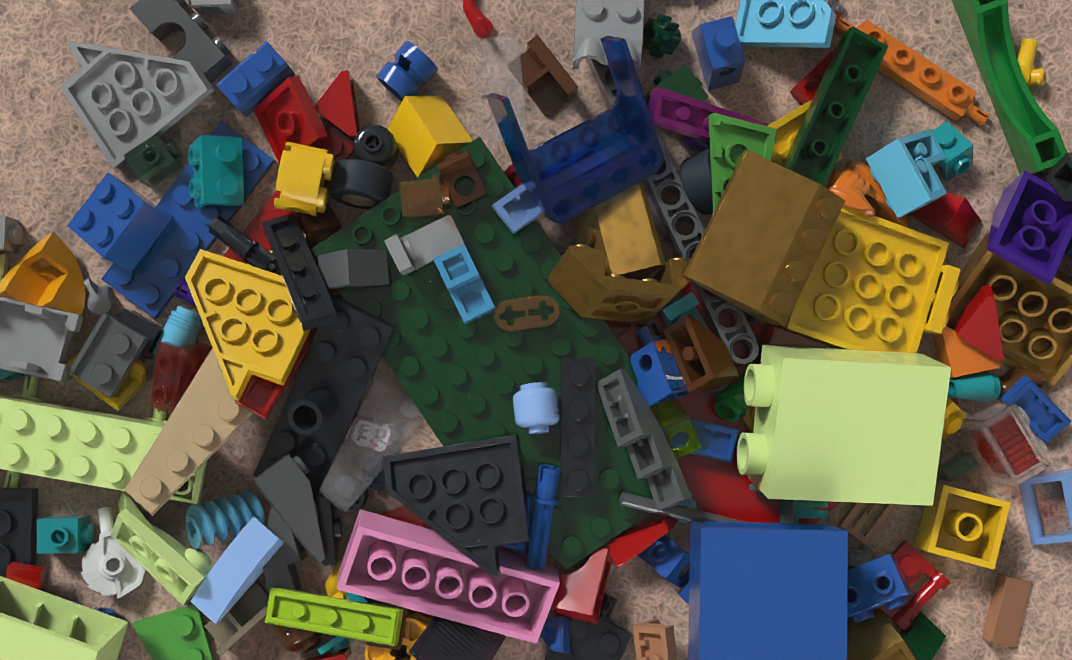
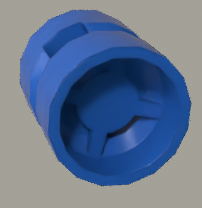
[376,41,438,101]

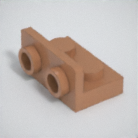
[633,619,677,660]

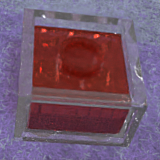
[960,403,1052,486]

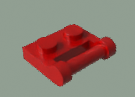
[879,540,951,632]

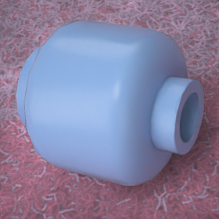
[513,382,560,435]

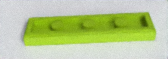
[265,587,404,646]

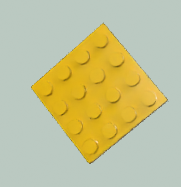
[782,206,949,353]

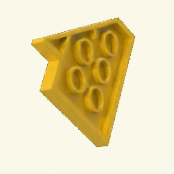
[185,249,311,401]

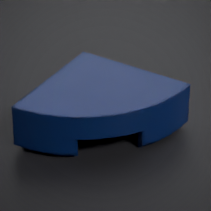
[540,617,570,653]

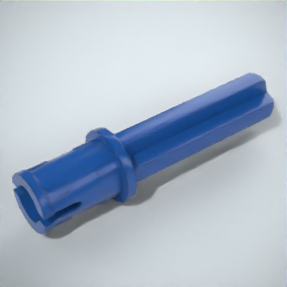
[526,464,561,570]

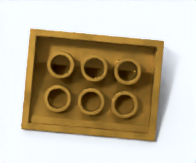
[683,150,845,326]
[946,232,1072,389]

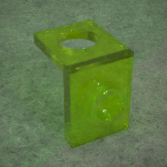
[650,399,701,459]

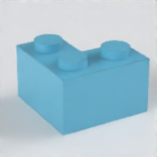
[866,129,947,218]

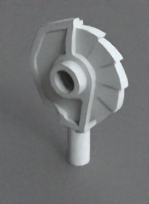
[80,507,145,599]

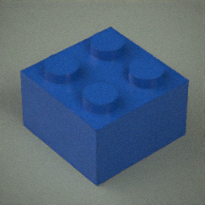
[67,172,172,272]

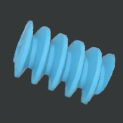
[186,491,265,549]

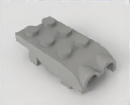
[572,0,644,72]
[0,297,84,383]

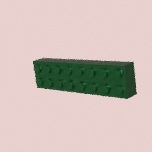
[783,26,888,187]

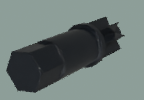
[209,216,278,273]

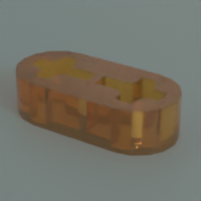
[494,295,559,331]

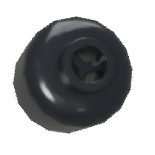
[353,125,399,170]

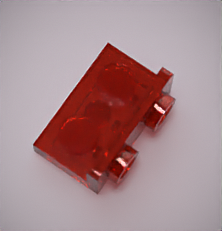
[150,341,212,414]

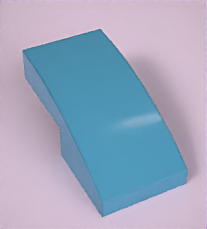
[433,244,496,324]

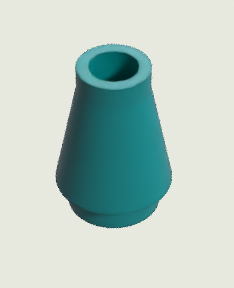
[948,371,1001,403]

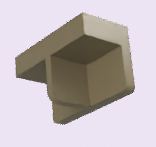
[204,579,269,656]

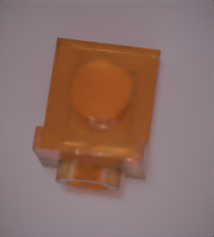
[399,175,450,218]

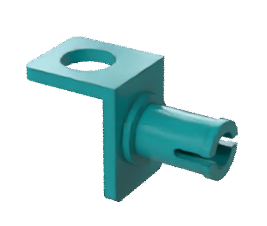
[749,484,828,523]

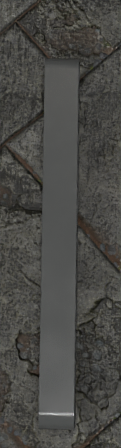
[586,58,759,366]

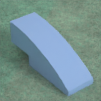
[190,516,285,624]

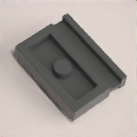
[68,313,150,397]

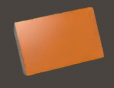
[932,326,1003,378]

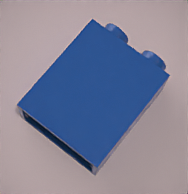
[688,521,848,660]

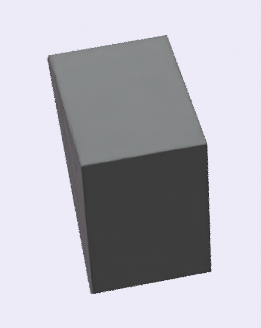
[318,249,390,290]

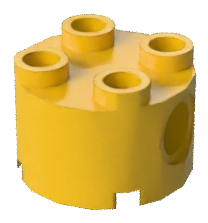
[274,142,335,216]

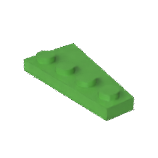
[708,113,777,212]

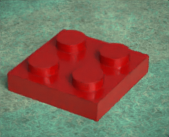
[253,76,328,165]

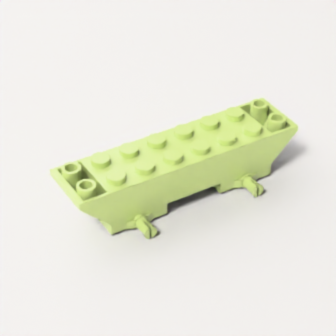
[0,374,207,512]

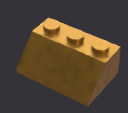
[567,171,666,280]

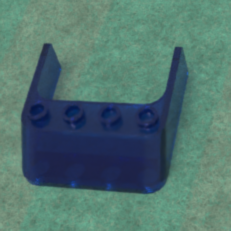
[486,36,663,223]

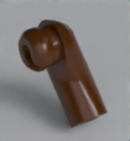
[997,369,1044,401]

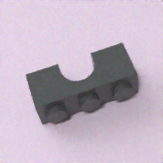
[129,0,233,84]

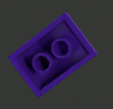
[987,171,1072,284]

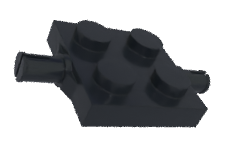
[545,593,632,660]

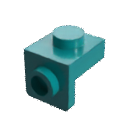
[932,121,974,182]

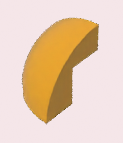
[0,232,86,316]

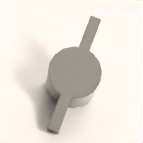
[84,278,114,316]

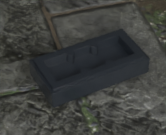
[317,494,342,566]

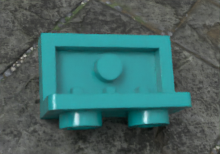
[188,135,244,208]

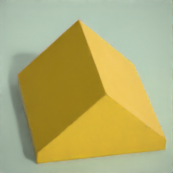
[387,95,473,178]

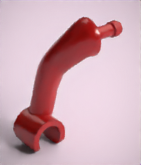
[463,0,493,38]

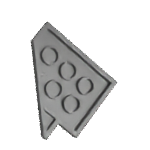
[60,41,215,169]

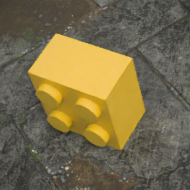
[914,483,1011,570]

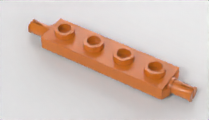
[834,17,990,126]

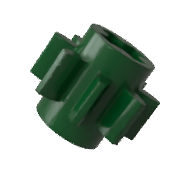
[642,14,681,58]

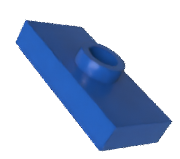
[999,375,1071,444]
[666,414,739,463]

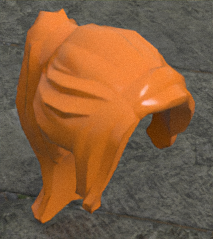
[825,161,912,229]

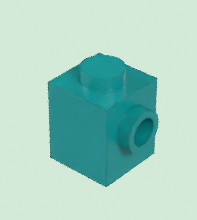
[37,515,95,554]

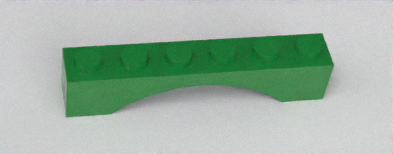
[952,0,1067,175]

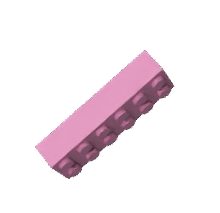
[337,509,560,644]

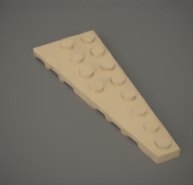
[125,268,319,516]

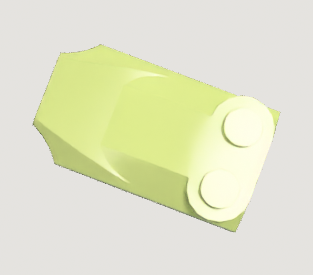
[110,491,212,605]

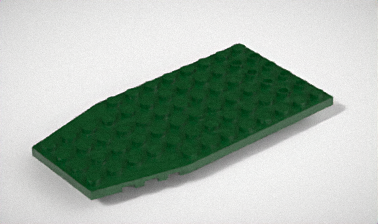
[311,136,653,569]

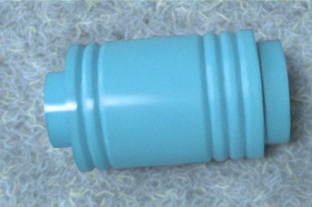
[152,306,203,370]

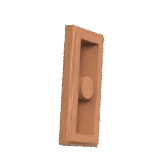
[982,573,1031,647]

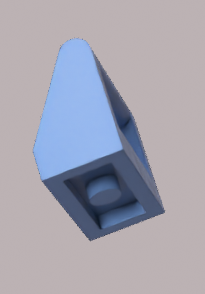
[1018,468,1072,545]

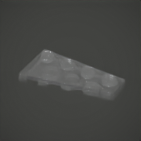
[319,367,425,513]

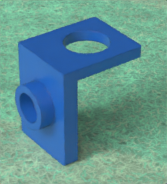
[638,534,690,588]

